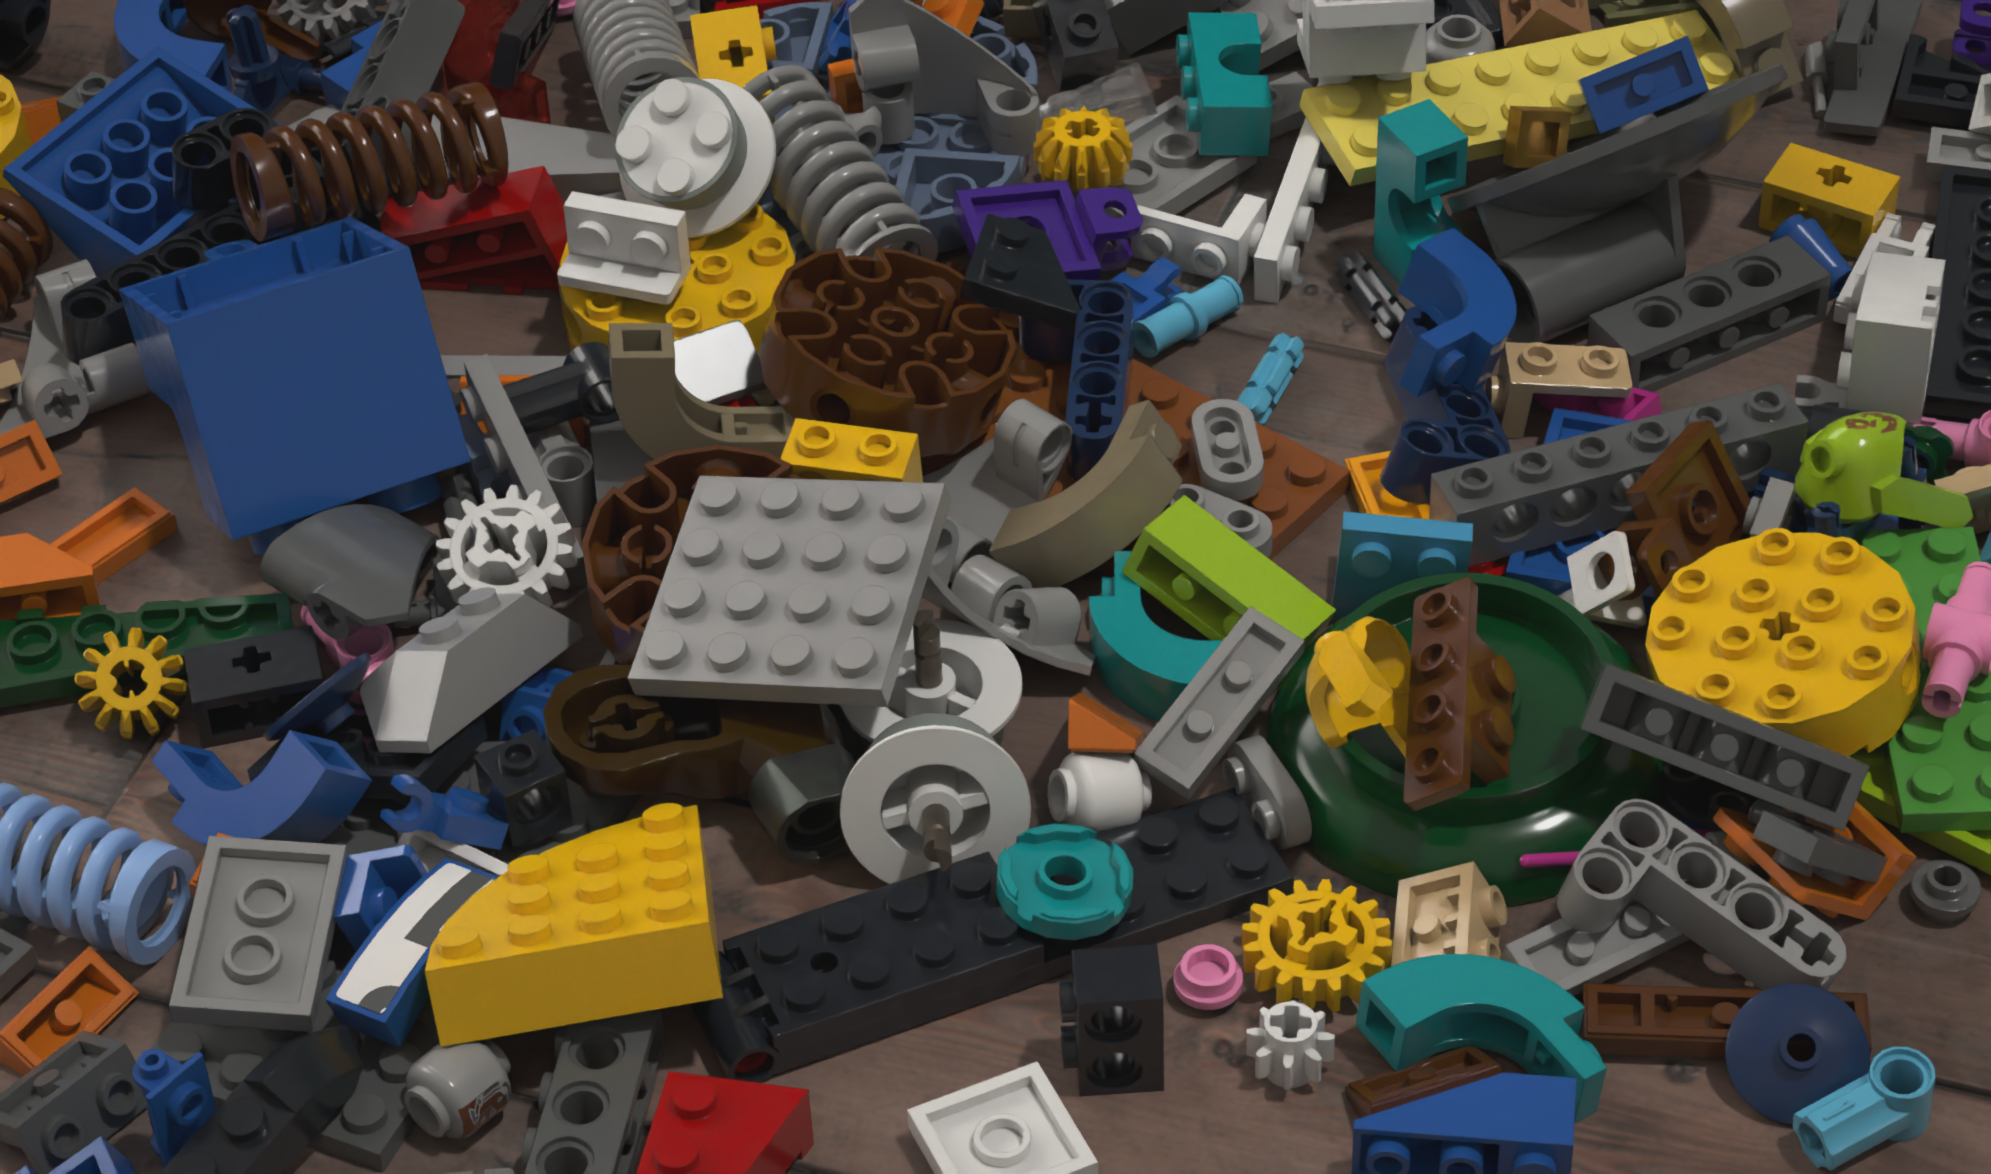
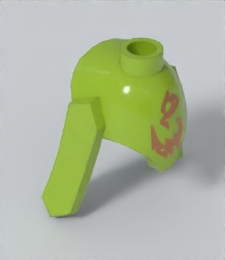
[1795,411,1974,528]

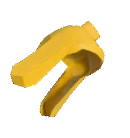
[1305,616,1411,758]

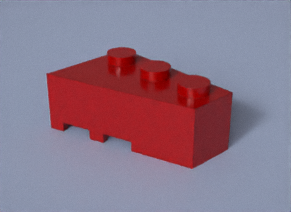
[380,166,568,298]

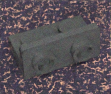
[0,1030,147,1174]

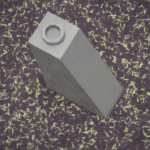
[418,114,623,204]

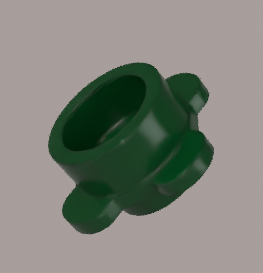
[1904,425,1955,486]

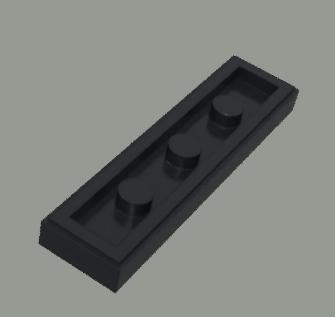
[489,0,560,90]

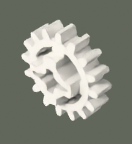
[436,485,578,607]

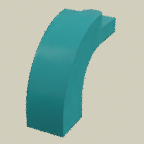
[1089,551,1247,733]
[1355,954,1607,1123]

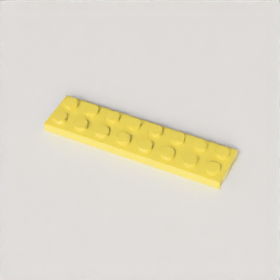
[1299,10,1739,186]

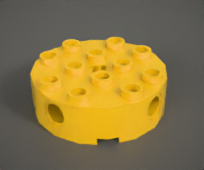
[557,204,796,356]
[1645,528,1922,756]

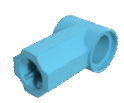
[1793,1047,1936,1171]

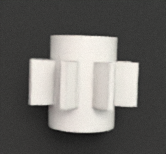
[1246,1000,1335,1090]

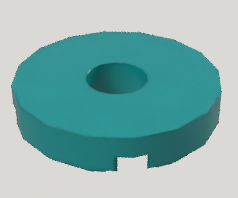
[995,823,1133,940]

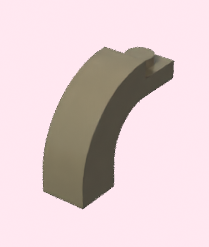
[1695,0,1803,96]
[608,323,794,459]
[989,400,1183,588]

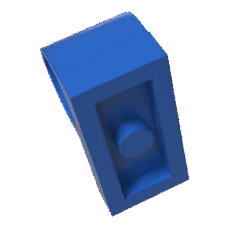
[1577,36,1709,134]

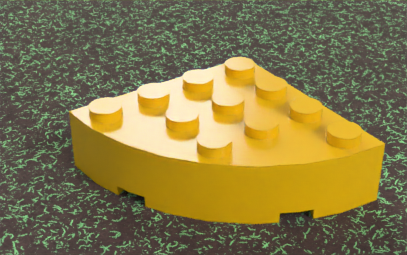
[425,803,723,1047]

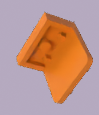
[1713,801,1916,921]

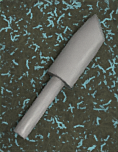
[1804,41,1829,118]

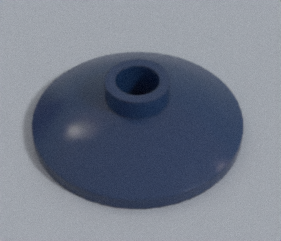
[263,652,372,742]
[1725,983,1870,1126]

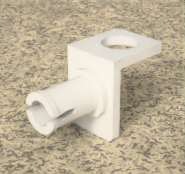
[1558,531,1646,629]

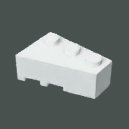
[1836,251,1946,424]

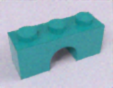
[1176,12,1273,156]
[1373,99,1468,285]

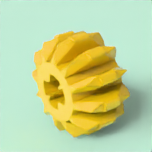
[1034,105,1133,192]
[75,627,188,740]

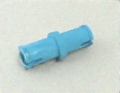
[1134,275,1244,358]

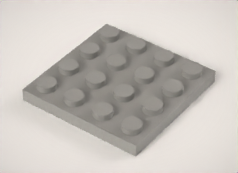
[628,476,951,707]

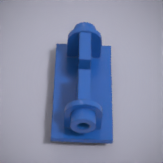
[132,1049,216,1168]

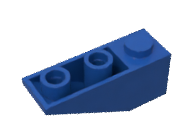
[1352,1072,1576,1174]

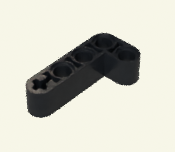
[172,108,381,236]

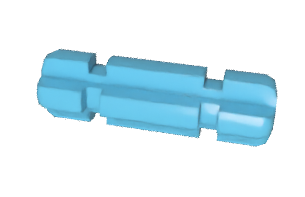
[1237,333,1304,425]

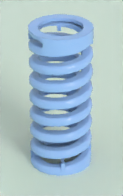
[0,782,197,966]

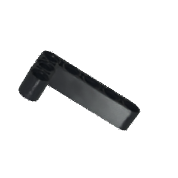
[60,202,287,365]

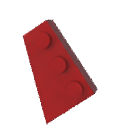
[636,1071,814,1174]

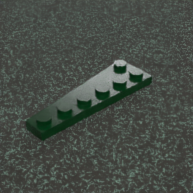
[0,593,294,708]

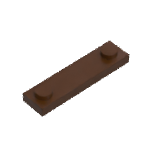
[1582,983,1872,1061]

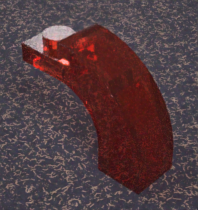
[441,0,551,124]

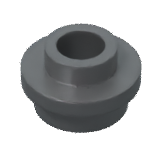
[1910,860,1981,924]

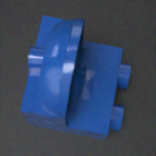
[119,216,471,555]

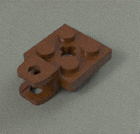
[1597,420,1750,601]

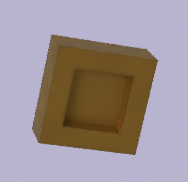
[1502,106,1572,168]

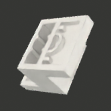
[1297,0,1434,84]

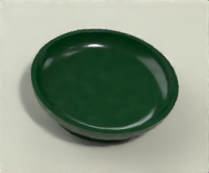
[1265,573,1667,907]

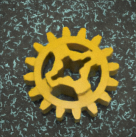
[1242,879,1392,1012]

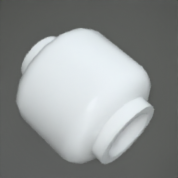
[1047,752,1152,833]

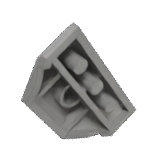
[358,587,583,753]

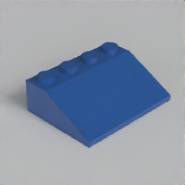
[3,46,283,277]

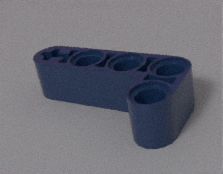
[1019,279,1134,481]
[1380,306,1511,504]

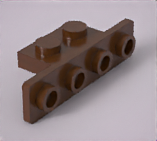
[1403,577,1516,811]

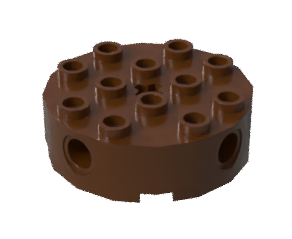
[759,247,1016,458]
[582,444,803,665]

